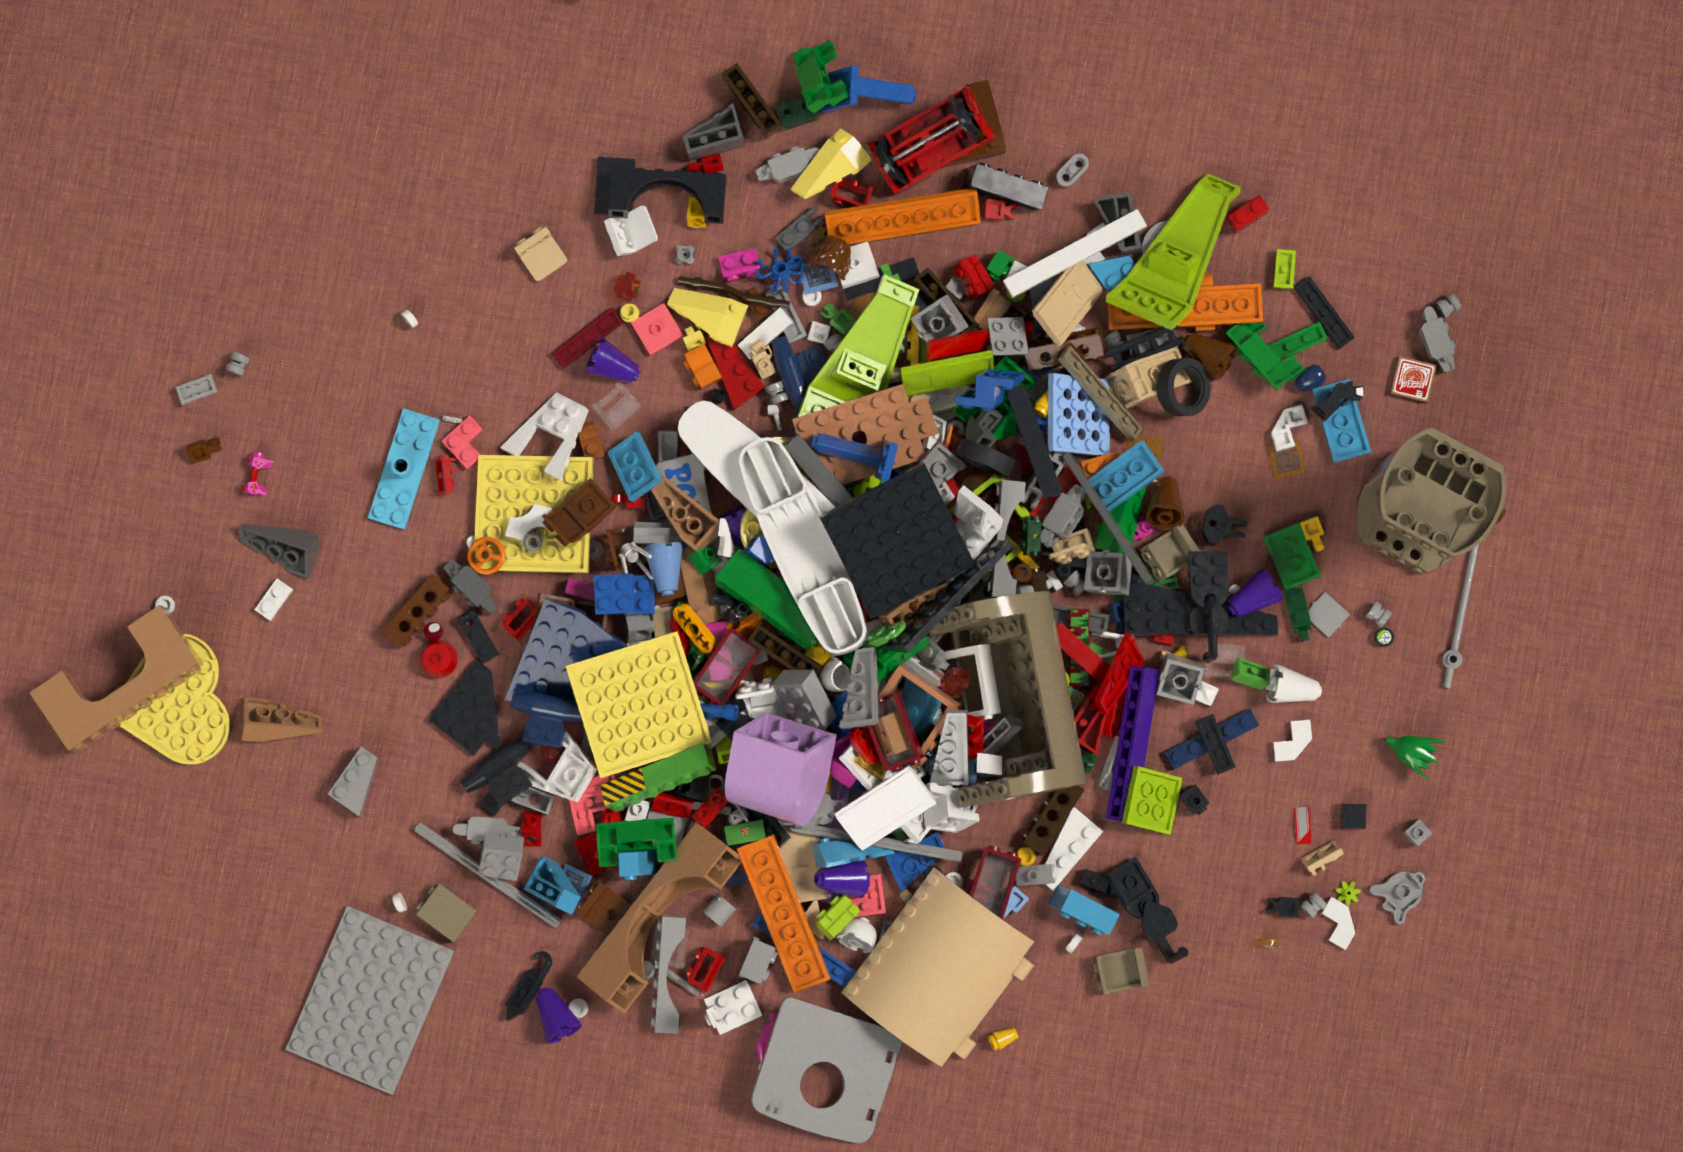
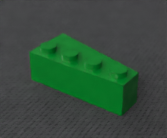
[1092,487,1146,554]

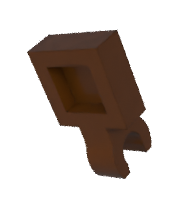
[748,286,774,322]
[186,437,222,464]

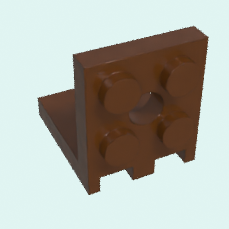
[576,882,631,936]

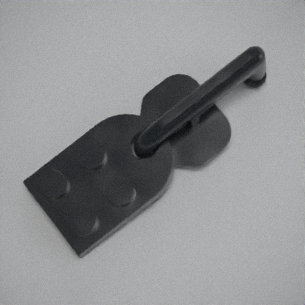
[1188,551,1229,663]
[1105,856,1189,964]

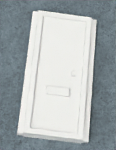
[835,765,937,851]

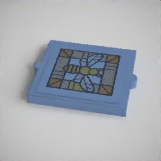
[799,263,838,295]
[563,864,592,904]

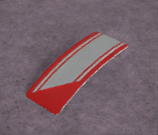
[1294,807,1311,844]

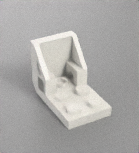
[954,485,1004,572]

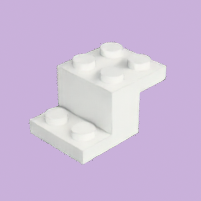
[924,783,979,833]

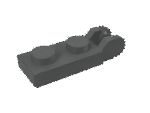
[775,205,825,252]

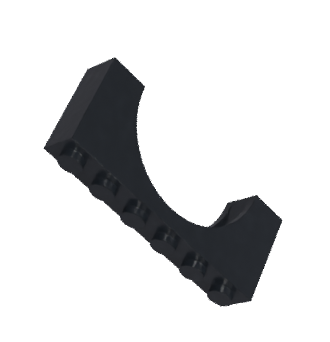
[608,167,726,224]

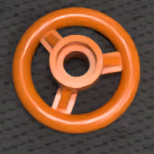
[468,537,506,575]

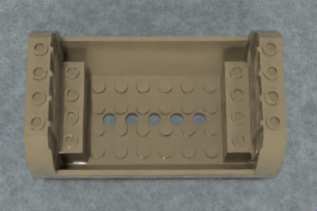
[1355,428,1506,574]
[929,591,1087,808]

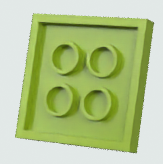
[1122,766,1183,835]

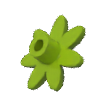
[1336,881,1361,906]

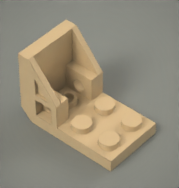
[1104,347,1192,410]

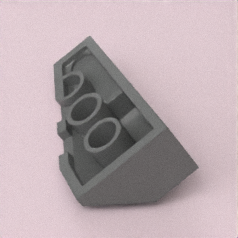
[239,524,319,578]

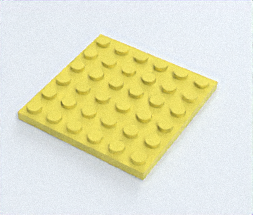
[474,455,594,573]
[565,632,712,778]

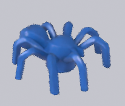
[755,247,805,293]

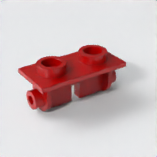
[692,788,728,828]

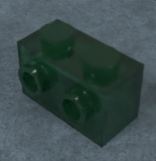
[775,95,819,132]

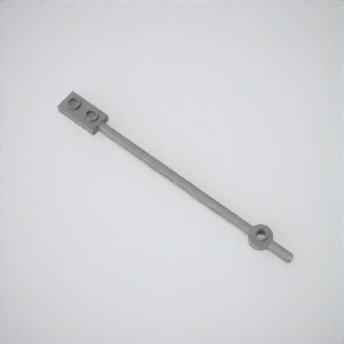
[1442,543,1480,689]

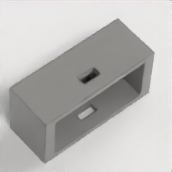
[512,787,556,815]

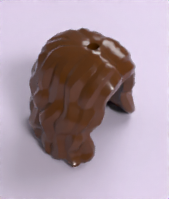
[808,235,851,281]

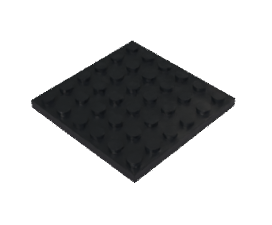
[819,462,975,619]

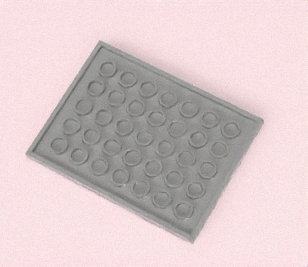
[285,906,455,1095]

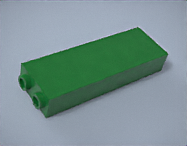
[715,549,819,651]

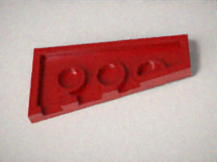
[706,334,765,410]
[1094,633,1145,715]

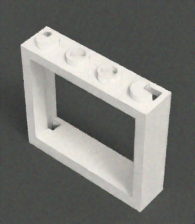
[932,644,1001,726]

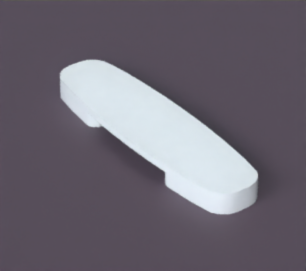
[678,401,835,517]
[739,437,867,655]

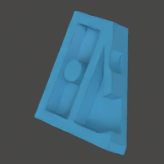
[1087,255,1136,292]

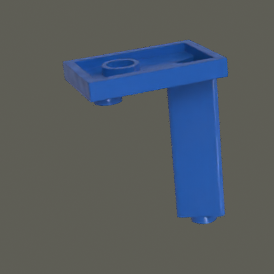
[821,66,916,113]
[811,432,898,482]

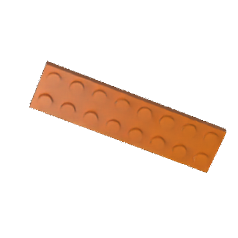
[825,188,981,244]
[1107,283,1263,331]
[737,834,831,993]

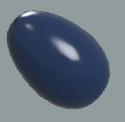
[1295,365,1326,391]

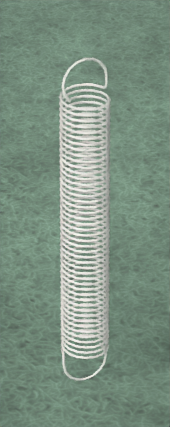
[667,969,704,998]

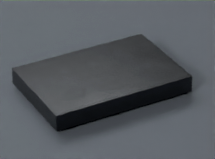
[594,157,636,215]

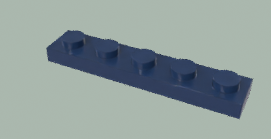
[1164,709,1259,770]

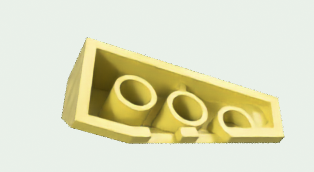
[791,128,871,199]
[667,288,748,347]

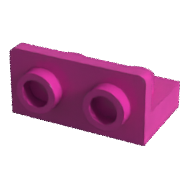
[718,248,761,282]

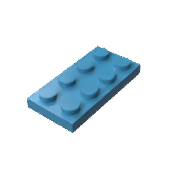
[1312,379,1371,463]
[1080,440,1165,512]

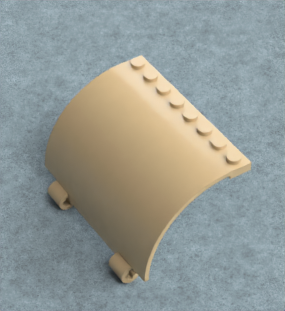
[841,868,1035,1067]

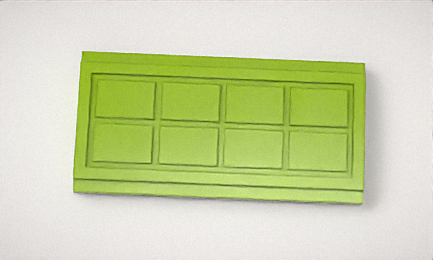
[901,350,994,397]

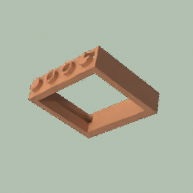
[857,664,960,770]

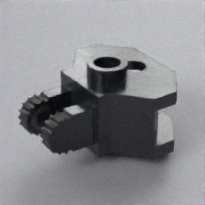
[1202,504,1247,545]

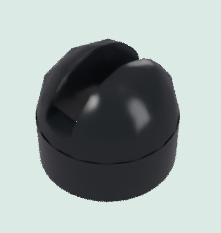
[710,388,726,404]

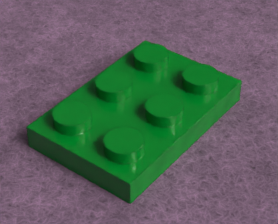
[1263,523,1321,591]

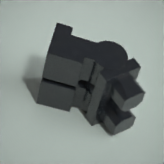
[1311,382,1363,422]

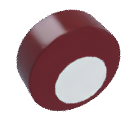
[423,622,443,641]

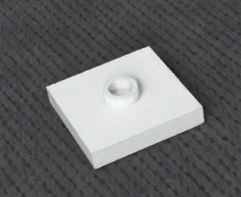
[839,241,880,289]

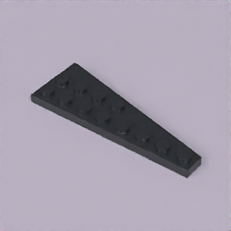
[879,540,1013,653]
[1123,580,1278,636]

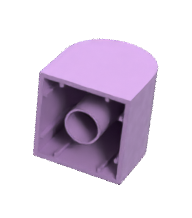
[725,712,836,826]

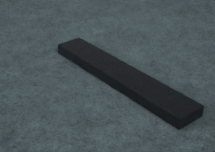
[1006,384,1063,500]

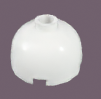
[837,917,877,953]

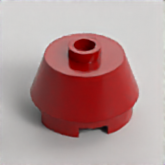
[419,640,458,678]

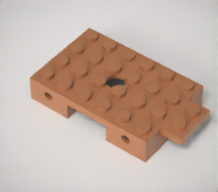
[791,384,939,492]

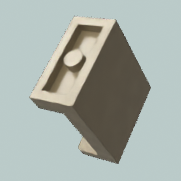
[1140,524,1200,582]
[416,883,478,943]
[1092,947,1150,995]

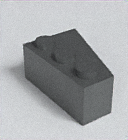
[683,103,745,161]
[1093,192,1142,254]

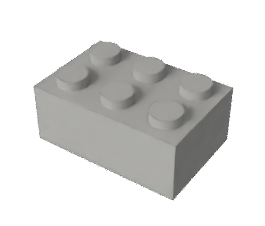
[772,670,837,730]

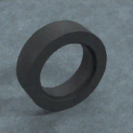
[1156,358,1211,416]
[955,439,1015,478]

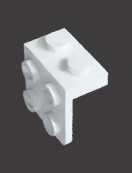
[604,206,658,256]

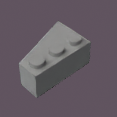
[328,746,379,817]

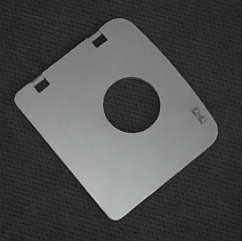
[751,997,903,1143]

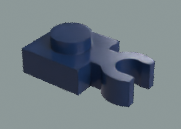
[1108,602,1124,635]

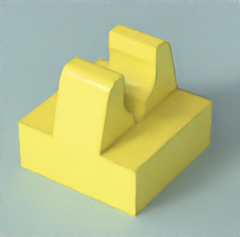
[683,326,706,351]

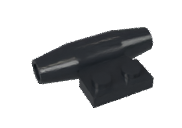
[460,736,533,807]

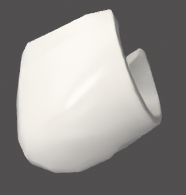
[819,657,852,692]

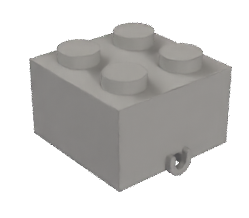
[910,294,969,343]
[1084,550,1132,595]
[1156,653,1205,705]
[478,832,524,881]
[737,936,778,984]

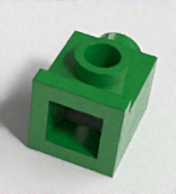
[986,250,1015,282]
[688,545,723,575]

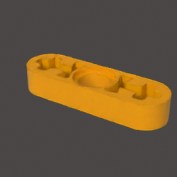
[673,604,717,653]

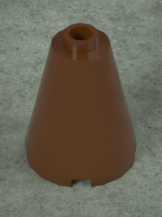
[1183,333,1237,380]
[1146,476,1185,531]

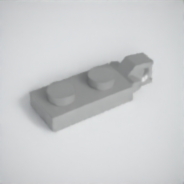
[916,637,949,671]
[1098,736,1119,791]

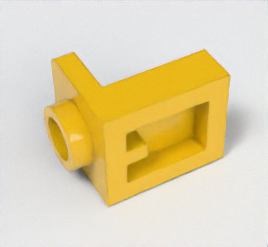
[687,197,707,228]

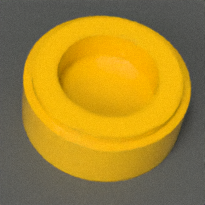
[1016,847,1036,866]

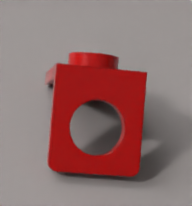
[521,812,542,847]

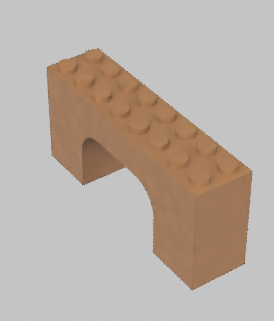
[29,605,204,753]

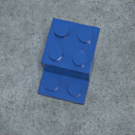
[956,369,1024,411]
[594,574,655,616]

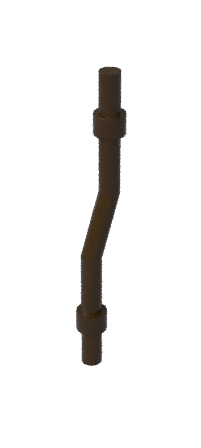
[678,276,790,309]

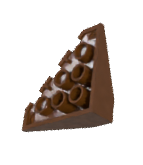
[943,80,1006,168]

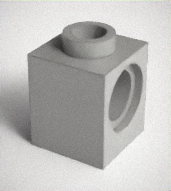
[625,614,655,642]
[1402,819,1432,847]

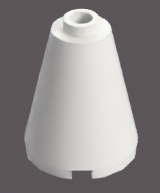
[1266,665,1322,703]

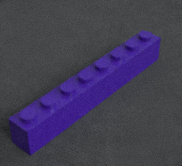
[1106,665,1160,822]

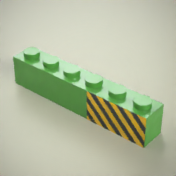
[600,743,716,812]

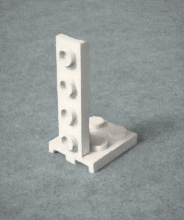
[704,980,762,1035]

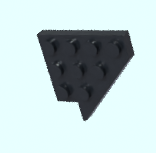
[429,659,501,756]

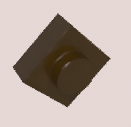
[811,226,828,248]

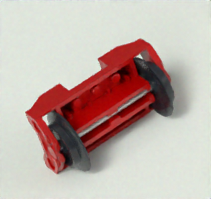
[868,86,997,194]

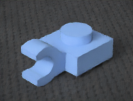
[1002,886,1029,919]

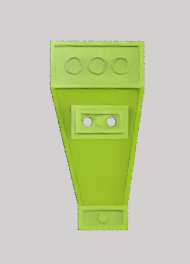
[1106,174,1241,330]
[796,275,919,418]

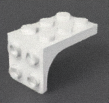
[735,677,790,720]

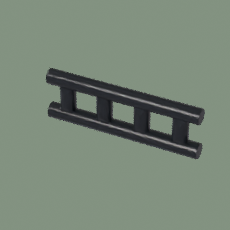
[1105,325,1184,372]

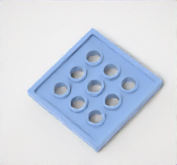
[1048,373,1110,456]

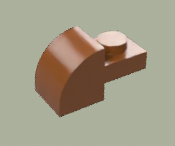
[578,420,605,460]

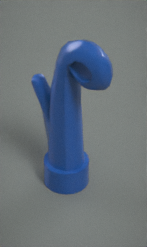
[700,703,739,721]

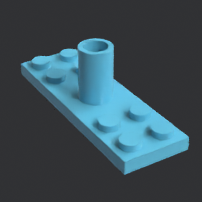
[368,408,440,530]

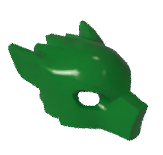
[1384,735,1444,779]

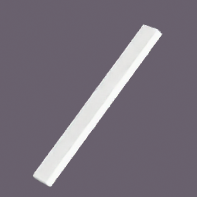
[1003,209,1147,298]

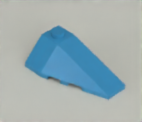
[812,838,895,867]

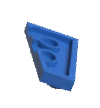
[885,832,945,892]

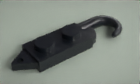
[506,951,552,1021]

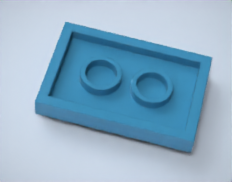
[607,432,662,502]

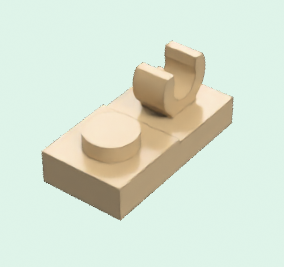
[1300,840,1344,876]

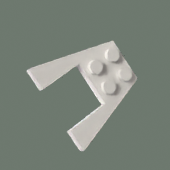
[500,392,589,482]
[517,729,597,802]

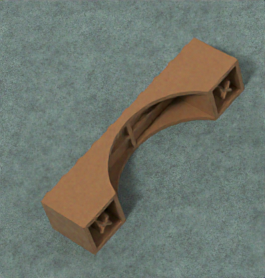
[577,822,742,1014]

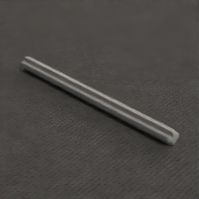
[414,823,561,928]
[790,824,962,862]

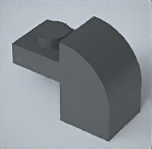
[965,408,1003,448]

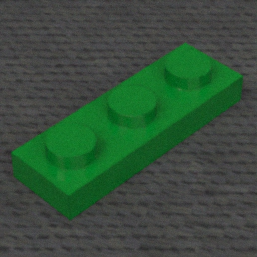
[1268,322,1328,361]

